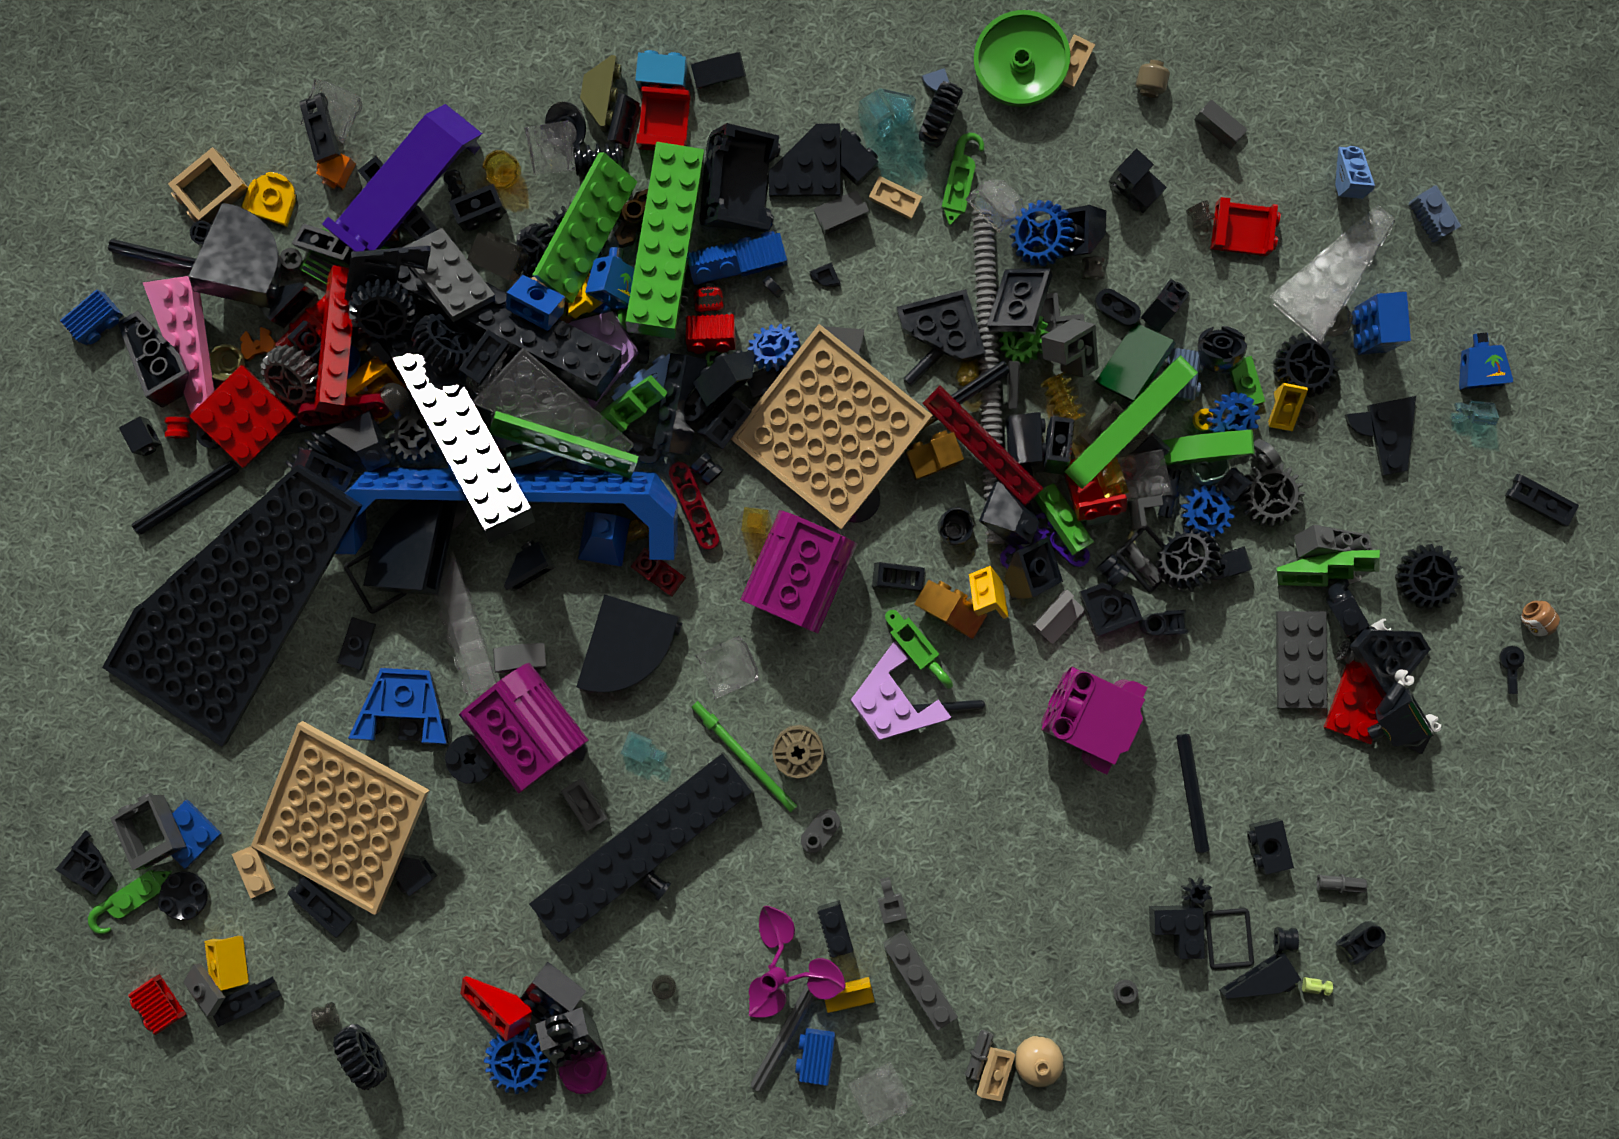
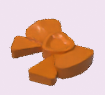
[240,327,276,361]

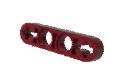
[297,393,391,426]
[669,462,720,550]

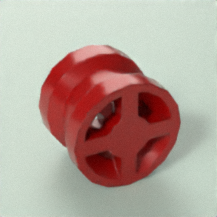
[165,417,190,439]

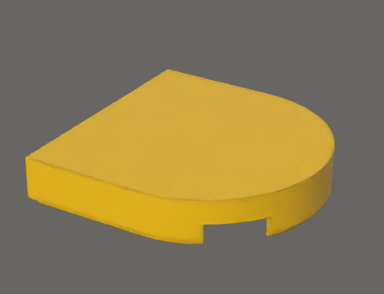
[241,172,296,227]

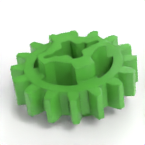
[999,316,1049,364]

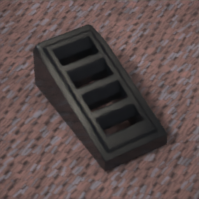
[872,562,925,592]

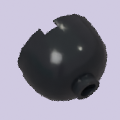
[1197,326,1247,373]

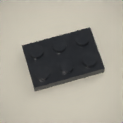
[987,269,1053,332]

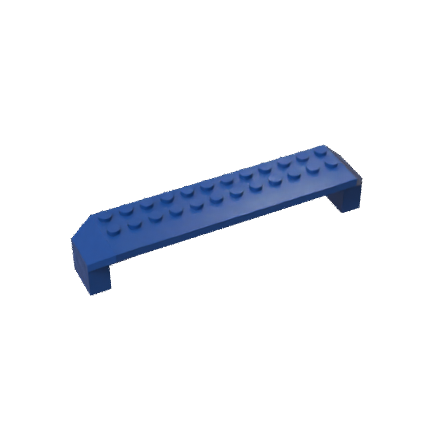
[335,467,678,560]

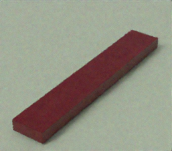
[922,385,1043,506]

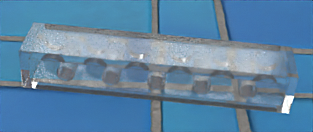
[433,550,499,697]

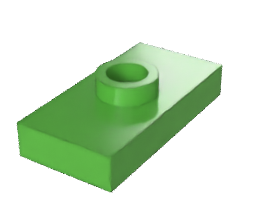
[1230,356,1266,408]

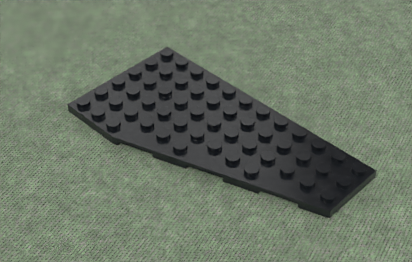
[102,464,363,747]

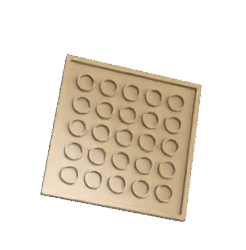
[731,324,933,529]
[251,721,430,915]

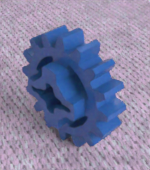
[748,324,801,371]
[1207,392,1260,436]
[1180,485,1235,537]

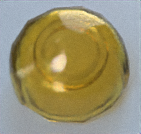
[482,150,521,189]

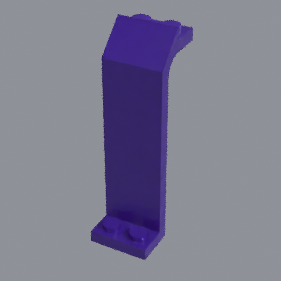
[322,104,483,252]

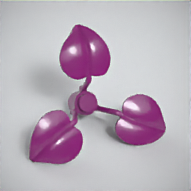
[749,906,846,1017]

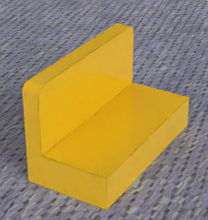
[969,566,1008,619]
[204,936,249,990]
[825,977,875,1013]

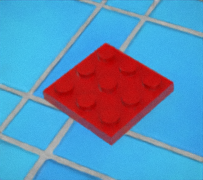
[189,365,296,468]

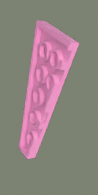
[143,276,214,423]

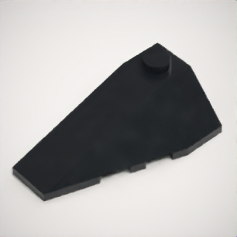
[118,311,189,408]

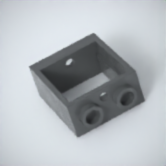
[110,793,186,871]

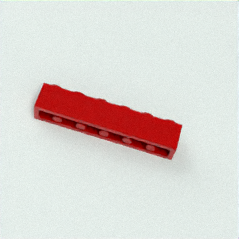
[314,265,352,415]

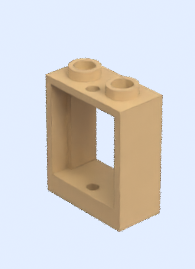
[168,147,248,223]

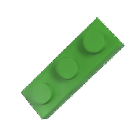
[1034,483,1094,555]

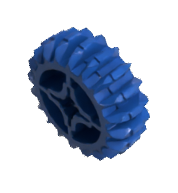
[1009,200,1075,266]
[484,1027,550,1094]

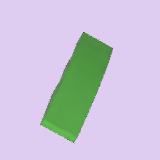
[577,375,667,444]
[1154,430,1255,467]
[1277,550,1380,586]

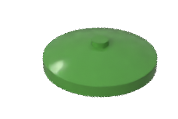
[974,10,1070,107]

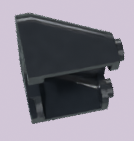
[700,123,781,232]

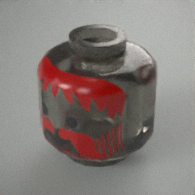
[693,283,725,316]

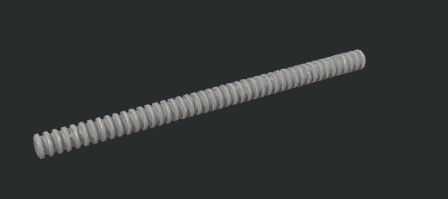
[972,208,1006,544]

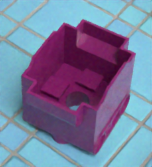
[1041,666,1148,775]

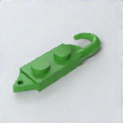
[941,133,984,226]
[88,870,172,934]

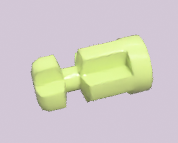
[1302,977,1333,996]

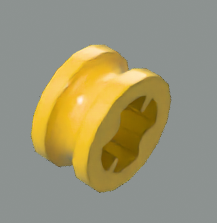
[1193,408,1213,431]

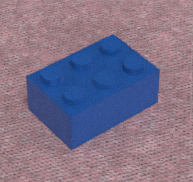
[1351,292,1411,355]

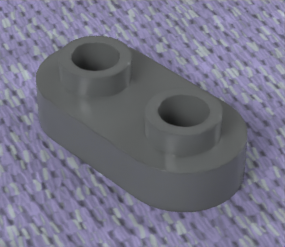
[1252,438,1282,468]
[801,809,840,853]

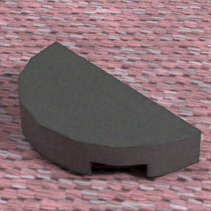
[1007,361,1020,409]

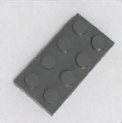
[402,228,495,322]
[1276,611,1327,708]

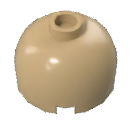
[1015,1036,1064,1087]

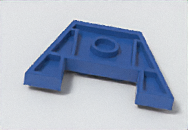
[348,668,448,745]

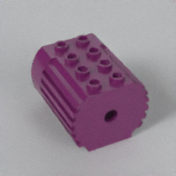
[740,510,857,634]
[459,662,589,794]

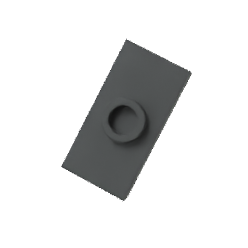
[184,963,225,1017]

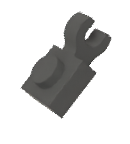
[877,877,907,924]

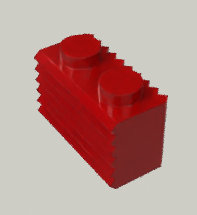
[686,314,736,354]
[128,974,186,1035]

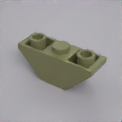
[580,55,622,132]

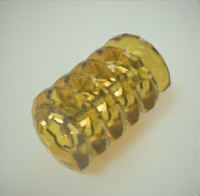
[1041,372,1086,421]

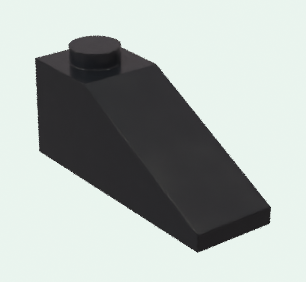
[292,223,354,268]
[1219,952,1301,999]

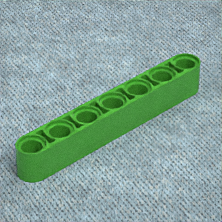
[1064,355,1198,489]

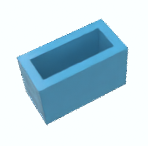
[635,50,687,89]

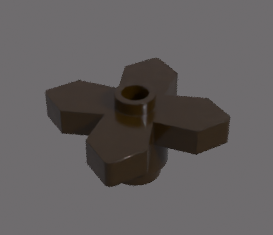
[615,189,648,248]

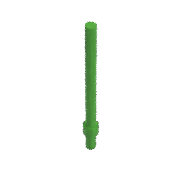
[691,701,797,812]

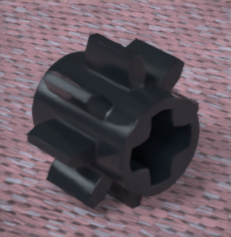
[1181,877,1212,907]

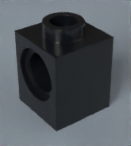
[119,416,161,456]

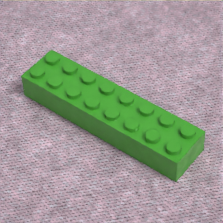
[626,142,704,339]

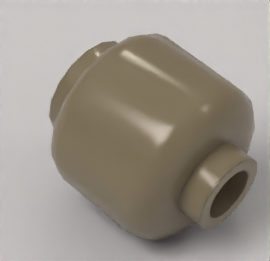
[1135,60,1170,98]

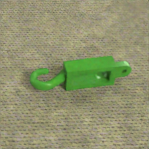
[885,610,953,689]

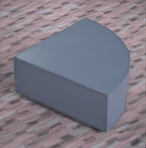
[922,68,949,92]

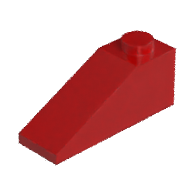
[460,976,532,1041]

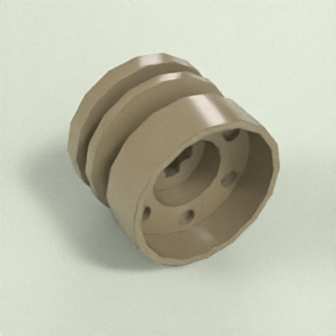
[772,725,824,778]

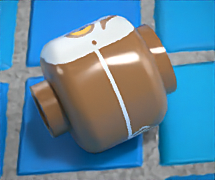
[1521,601,1560,636]

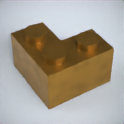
[905,430,964,481]
[914,580,987,639]

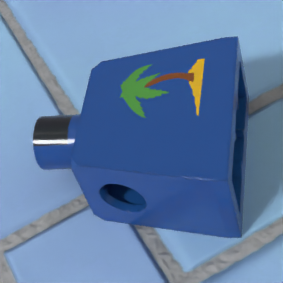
[585,247,634,310]
[1459,332,1513,390]

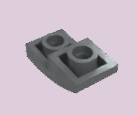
[493,643,546,673]

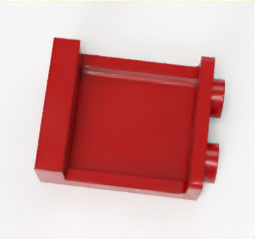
[636,84,691,151]
[1210,197,1281,256]
[1064,458,1127,521]

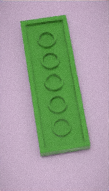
[532,152,638,303]

